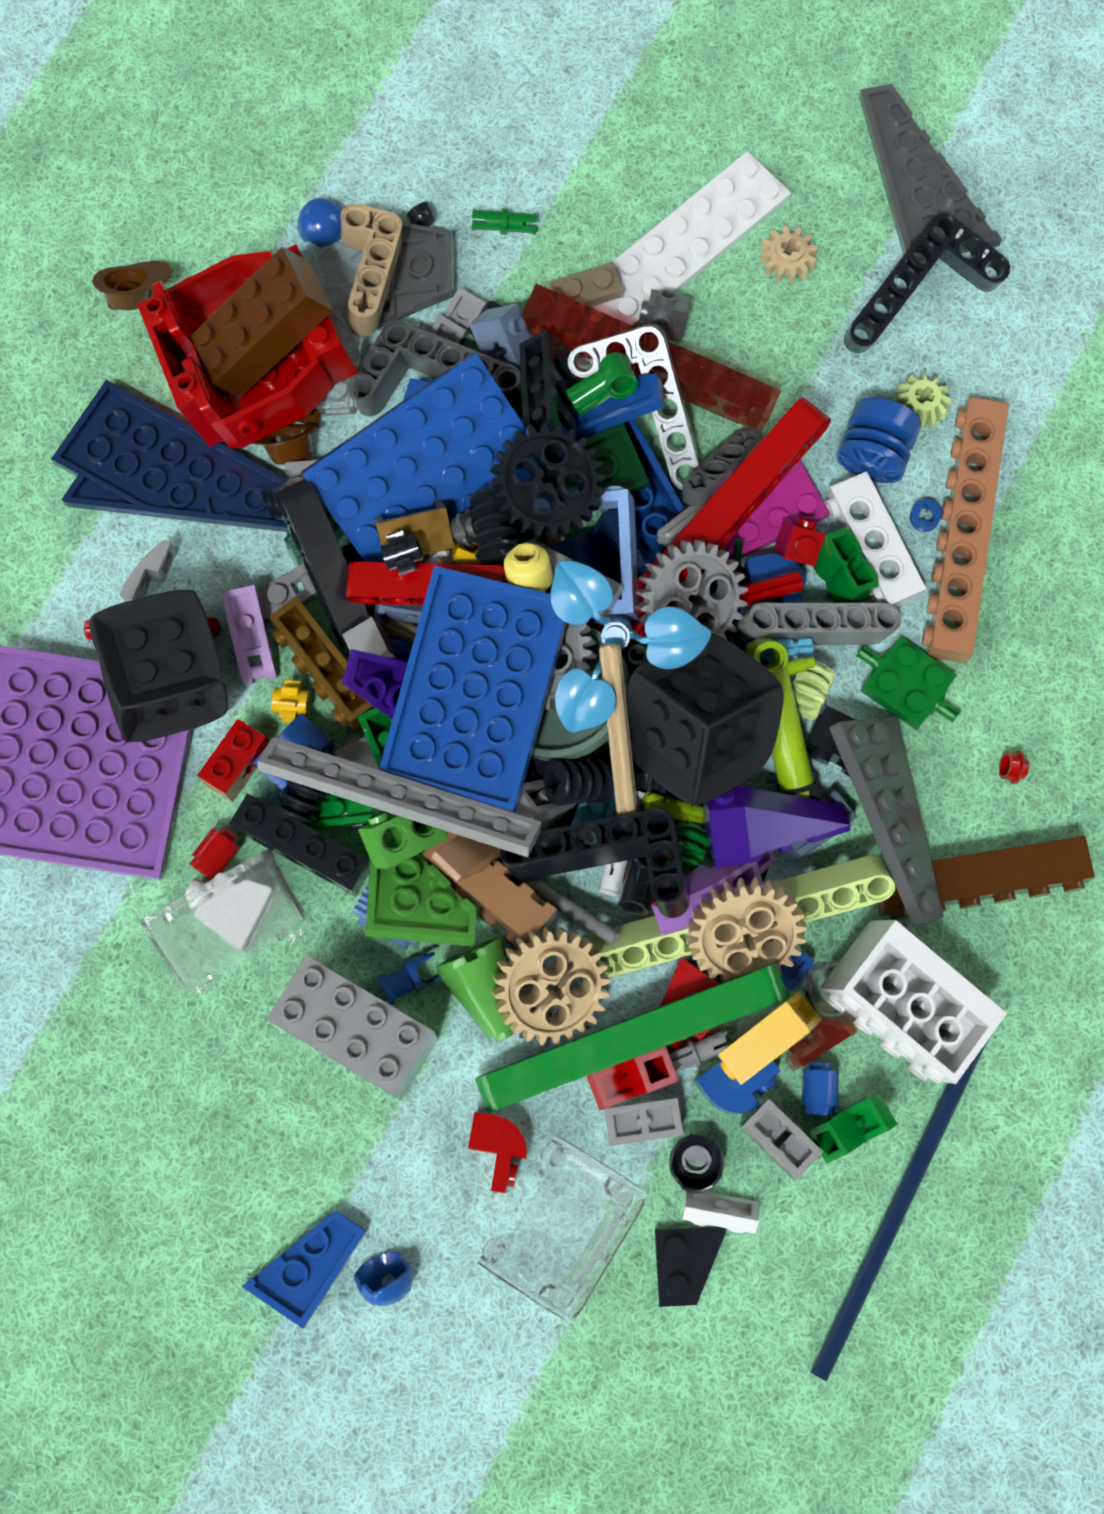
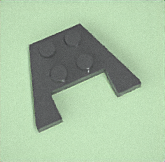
[363,224,454,329]

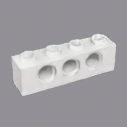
[825,471,926,608]

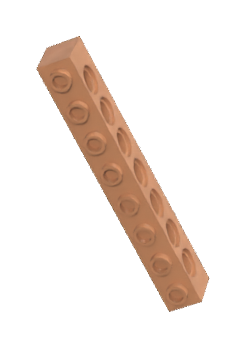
[922,397,1009,664]

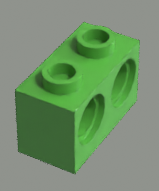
[358,811,449,869]

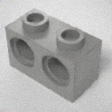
[740,1099,823,1179]

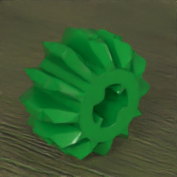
[663,820,708,876]

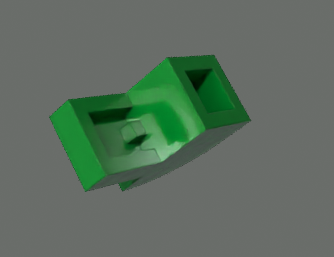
[808,1092,898,1164]

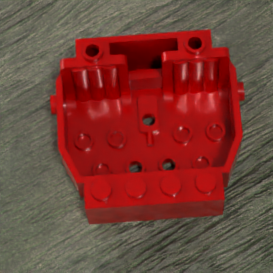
[137,244,358,448]

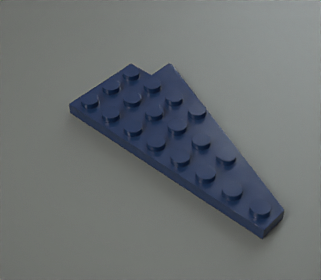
[51,380,329,533]

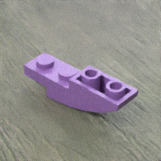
[652,851,776,935]

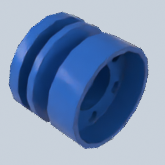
[836,397,922,483]

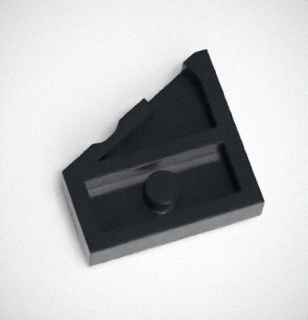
[654,1227,726,1307]

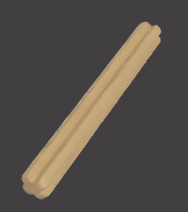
[599,643,638,816]

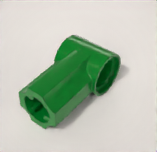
[566,352,638,416]

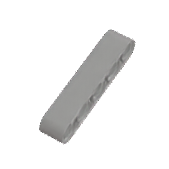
[735,603,902,645]

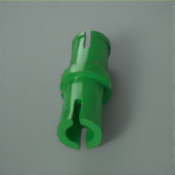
[472,208,537,235]

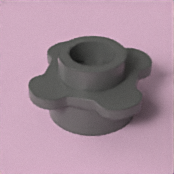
[451,509,477,547]

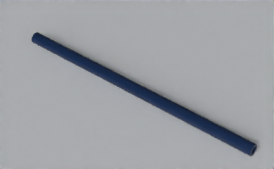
[810,1039,989,1382]

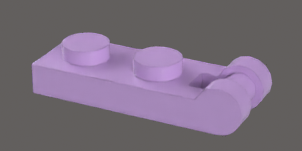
[220,584,277,685]

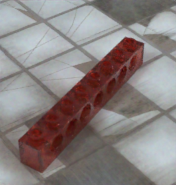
[522,284,781,433]

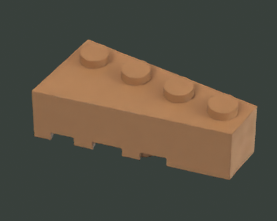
[423,831,557,950]

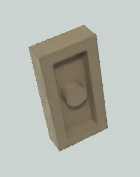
[551,262,623,316]

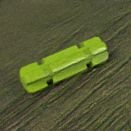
[641,792,703,825]

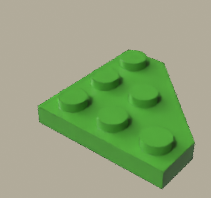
[365,837,476,946]

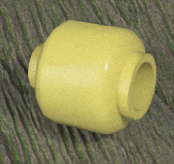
[504,543,553,592]

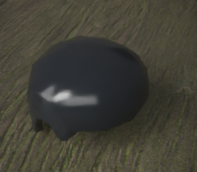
[669,1134,725,1193]

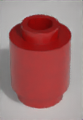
[189,827,240,880]

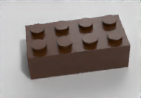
[190,246,333,398]

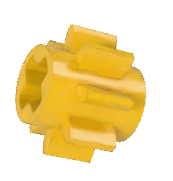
[271,680,311,723]

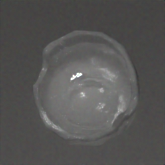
[801,959,845,1017]

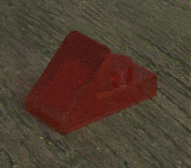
[785,1017,858,1072]

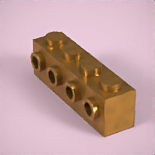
[269,597,375,733]

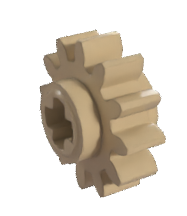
[759,225,818,284]

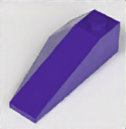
[342,649,408,719]
[703,786,851,867]

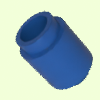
[802,1063,839,1115]

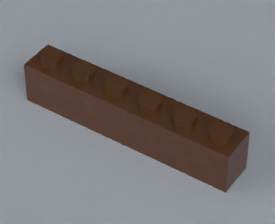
[877,836,1095,920]

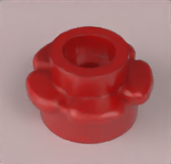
[999,750,1029,785]

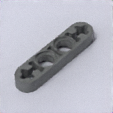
[682,428,763,506]

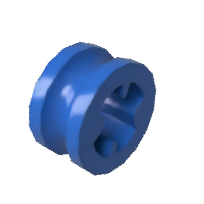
[909,499,942,532]

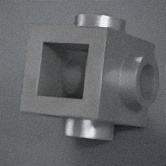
[639,289,690,342]

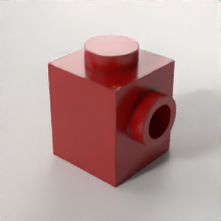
[773,517,826,567]

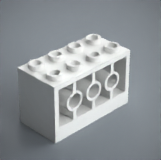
[820,920,1007,1084]

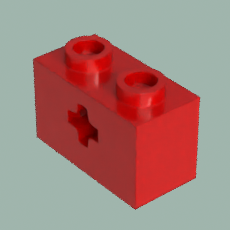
[197,718,269,803]

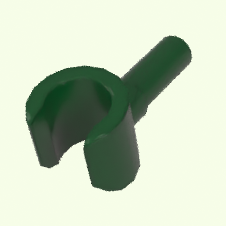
[732,538,744,586]

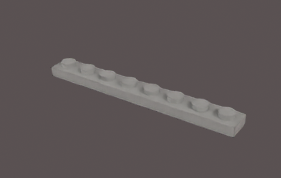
[257,737,542,857]

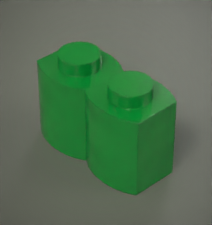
[813,528,879,603]

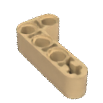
[341,204,402,336]

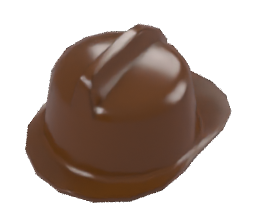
[92,261,172,311]
[252,424,316,466]

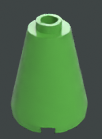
[436,937,514,1042]

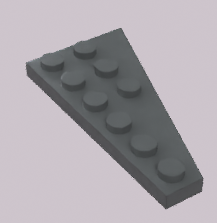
[859,84,1002,262]
[829,716,944,927]

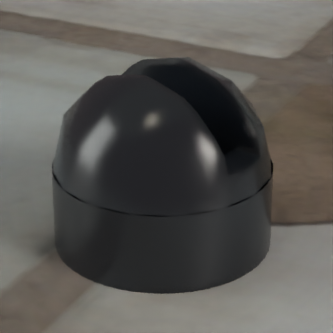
[406,201,435,227]

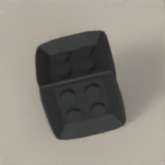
[89,590,228,742]
[626,633,784,805]

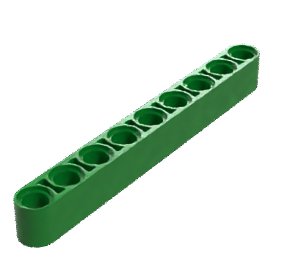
[474,963,789,1113]

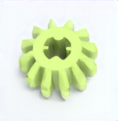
[893,372,951,431]
[792,661,835,721]

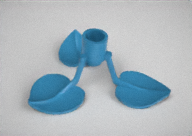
[551,560,711,733]

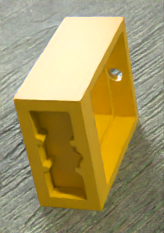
[718,991,822,1085]

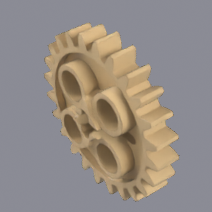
[687,877,807,983]
[492,927,611,1045]

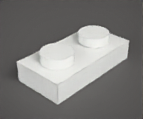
[683,1191,759,1234]

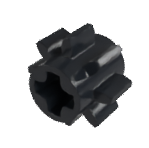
[381,529,424,576]

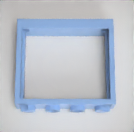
[509,486,640,626]

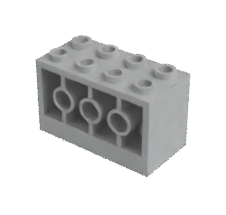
[267,955,439,1101]

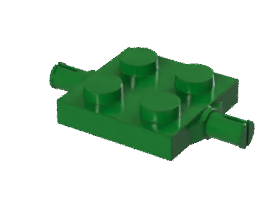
[856,636,961,730]

